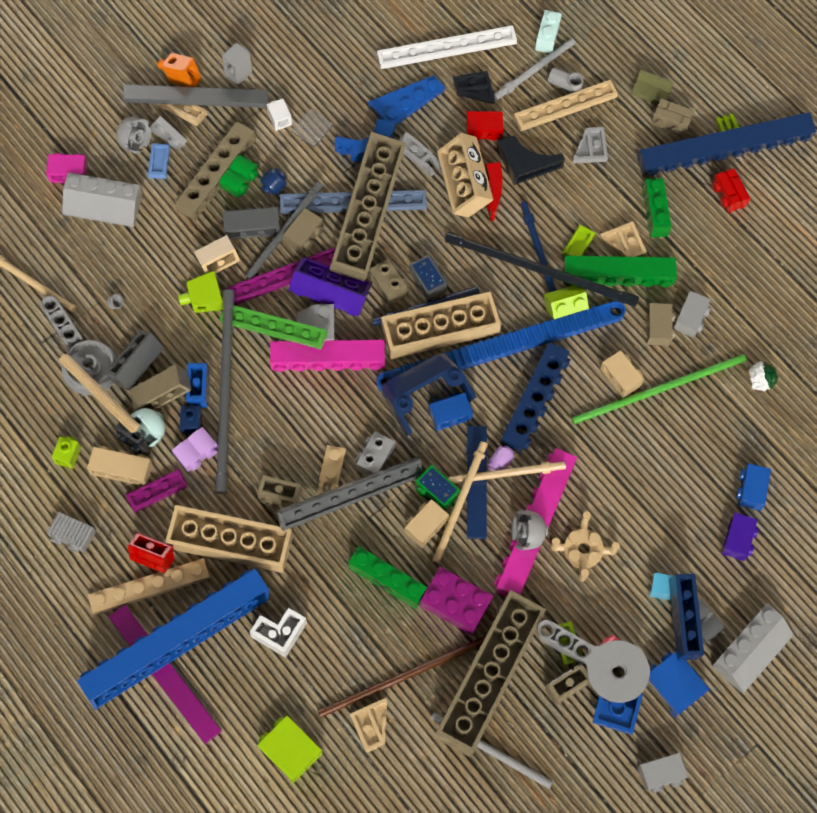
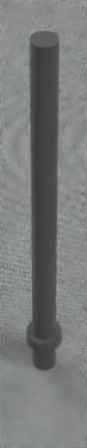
[245,182,323,279]

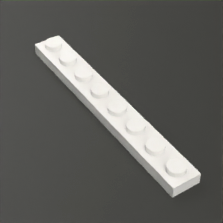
[377,25,517,69]

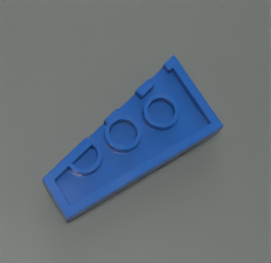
[368,75,445,126]

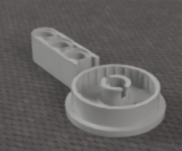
[41,296,117,395]
[537,620,650,703]

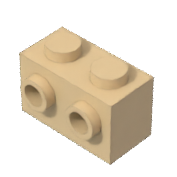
[194,235,240,274]
[600,350,644,398]
[405,499,449,548]

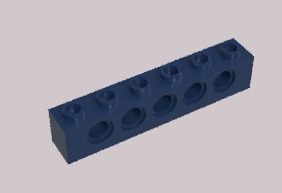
[500,342,571,454]

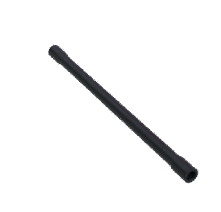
[445,232,639,307]

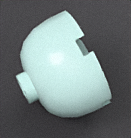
[130,408,166,447]

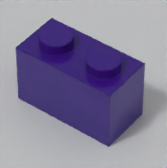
[721,513,759,561]

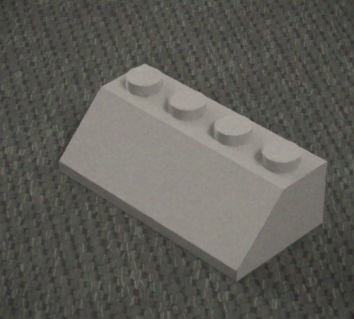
[62,173,143,227]
[712,603,794,694]

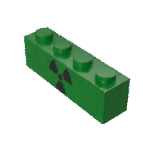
[348,546,427,609]

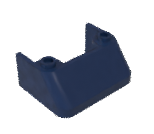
[382,353,477,437]

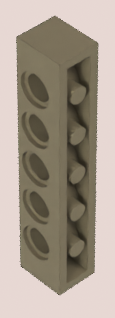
[176,121,256,222]

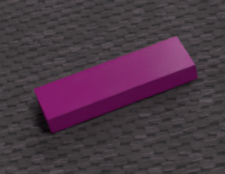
[126,469,188,513]

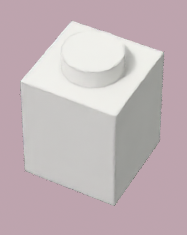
[267,99,292,131]

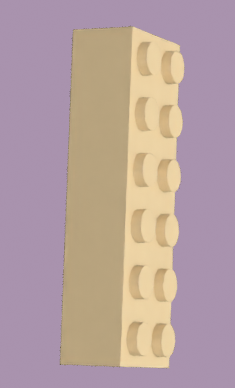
[381,291,501,360]
[165,505,293,573]

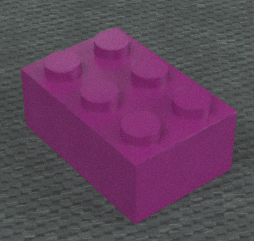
[420,567,493,636]

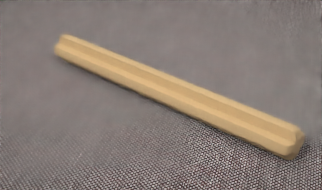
[59,354,140,433]

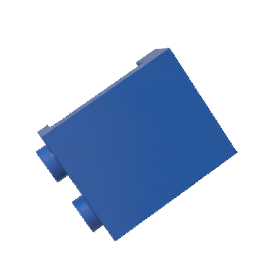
[649,651,709,718]

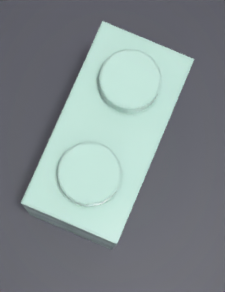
[535,10,562,54]

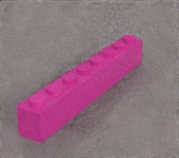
[494,448,577,597]

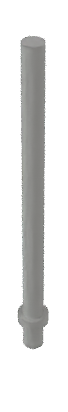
[430,712,553,789]

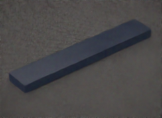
[467,426,487,540]

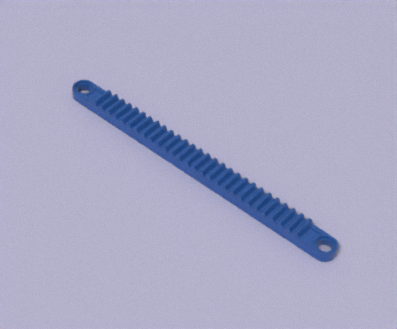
[377,301,626,392]

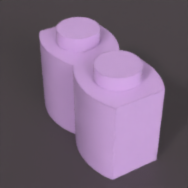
[172,427,218,472]

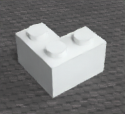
[250,608,307,658]

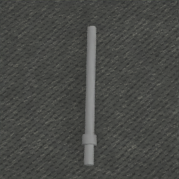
[494,38,576,100]

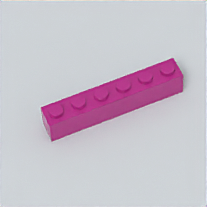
[270,340,385,372]

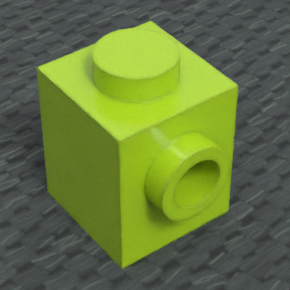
[51,436,81,469]

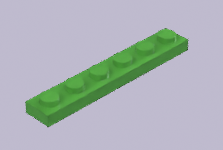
[219,306,328,350]

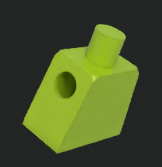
[178,271,223,313]

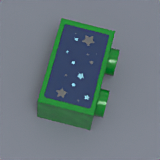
[415,465,460,511]

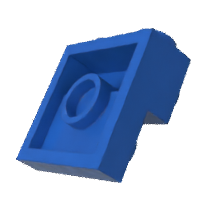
[592,693,643,735]

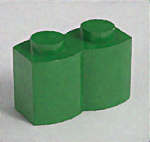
[219,154,259,198]

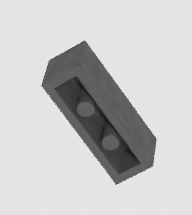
[223,206,280,239]
[106,330,164,391]

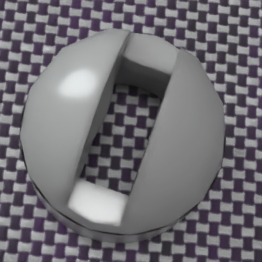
[106,294,123,309]

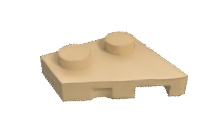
[600,221,647,257]

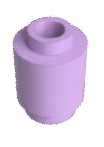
[487,446,515,471]

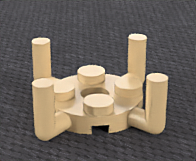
[550,511,620,582]

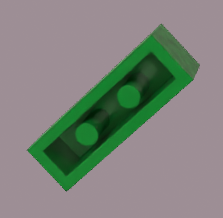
[642,178,672,238]

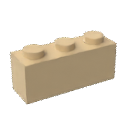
[87,446,153,486]

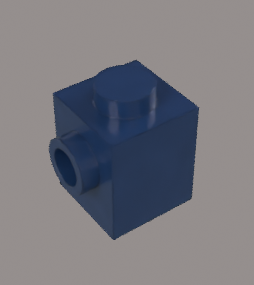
[180,404,202,435]

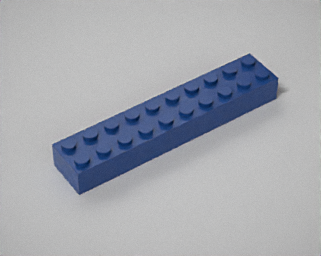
[77,569,270,710]

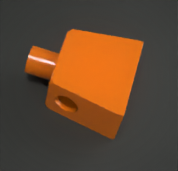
[158,53,202,87]

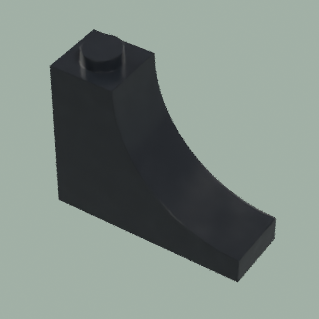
[497,135,565,185]

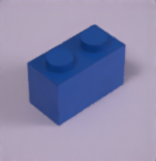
[186,363,209,408]
[428,393,473,431]
[736,464,771,511]

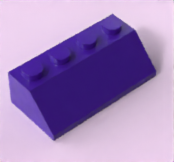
[289,257,372,316]

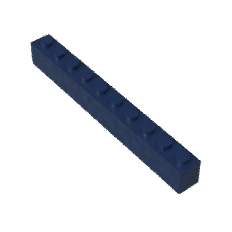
[637,112,817,176]

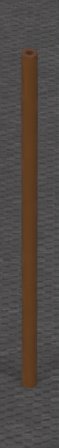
[317,636,486,718]

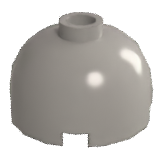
[116,116,152,154]
[512,510,548,550]

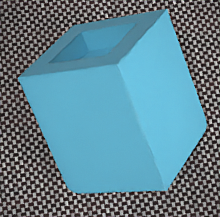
[649,573,673,600]

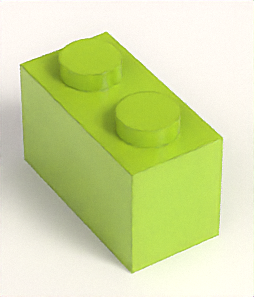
[544,285,589,319]

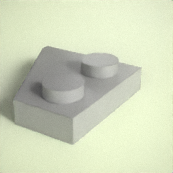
[150,116,187,150]
[573,127,608,164]

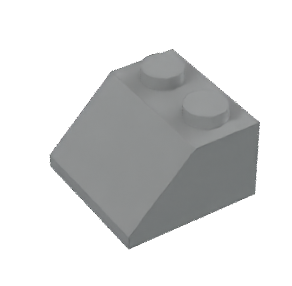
[297,304,335,341]

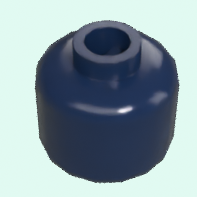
[260,168,287,195]

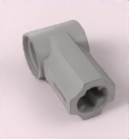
[548,67,583,94]

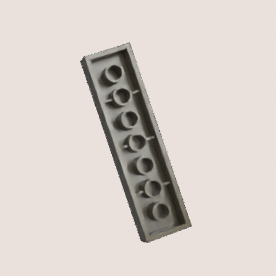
[329,132,406,282]
[434,590,546,757]

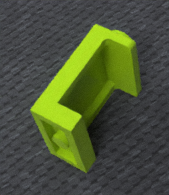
[257,716,323,784]

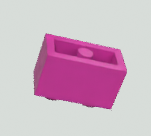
[46,153,88,183]

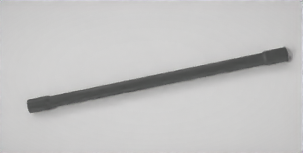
[215,290,234,494]

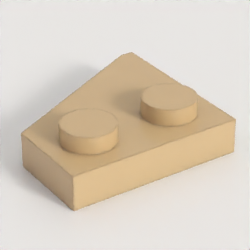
[350,698,387,753]

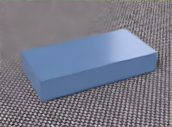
[148,143,171,179]

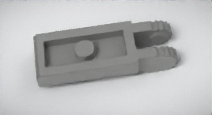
[398,132,441,176]

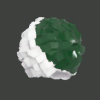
[749,361,778,391]

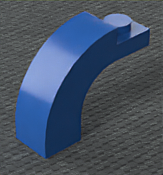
[335,119,395,162]

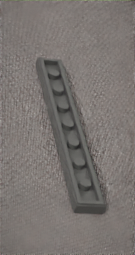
[123,85,268,108]
[276,457,424,531]

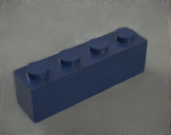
[669,574,704,660]

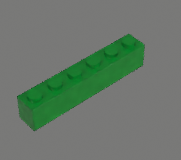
[563,256,677,287]

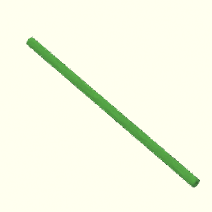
[571,354,747,425]

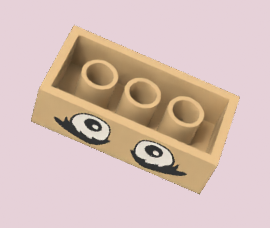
[437,133,493,218]

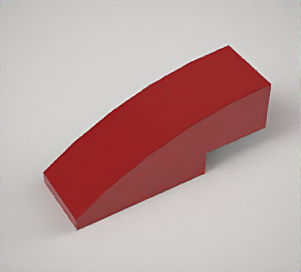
[485,162,503,221]

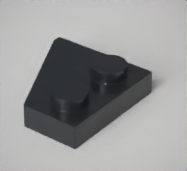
[453,71,495,104]
[114,422,150,456]

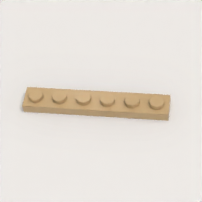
[513,80,618,132]
[88,558,210,615]

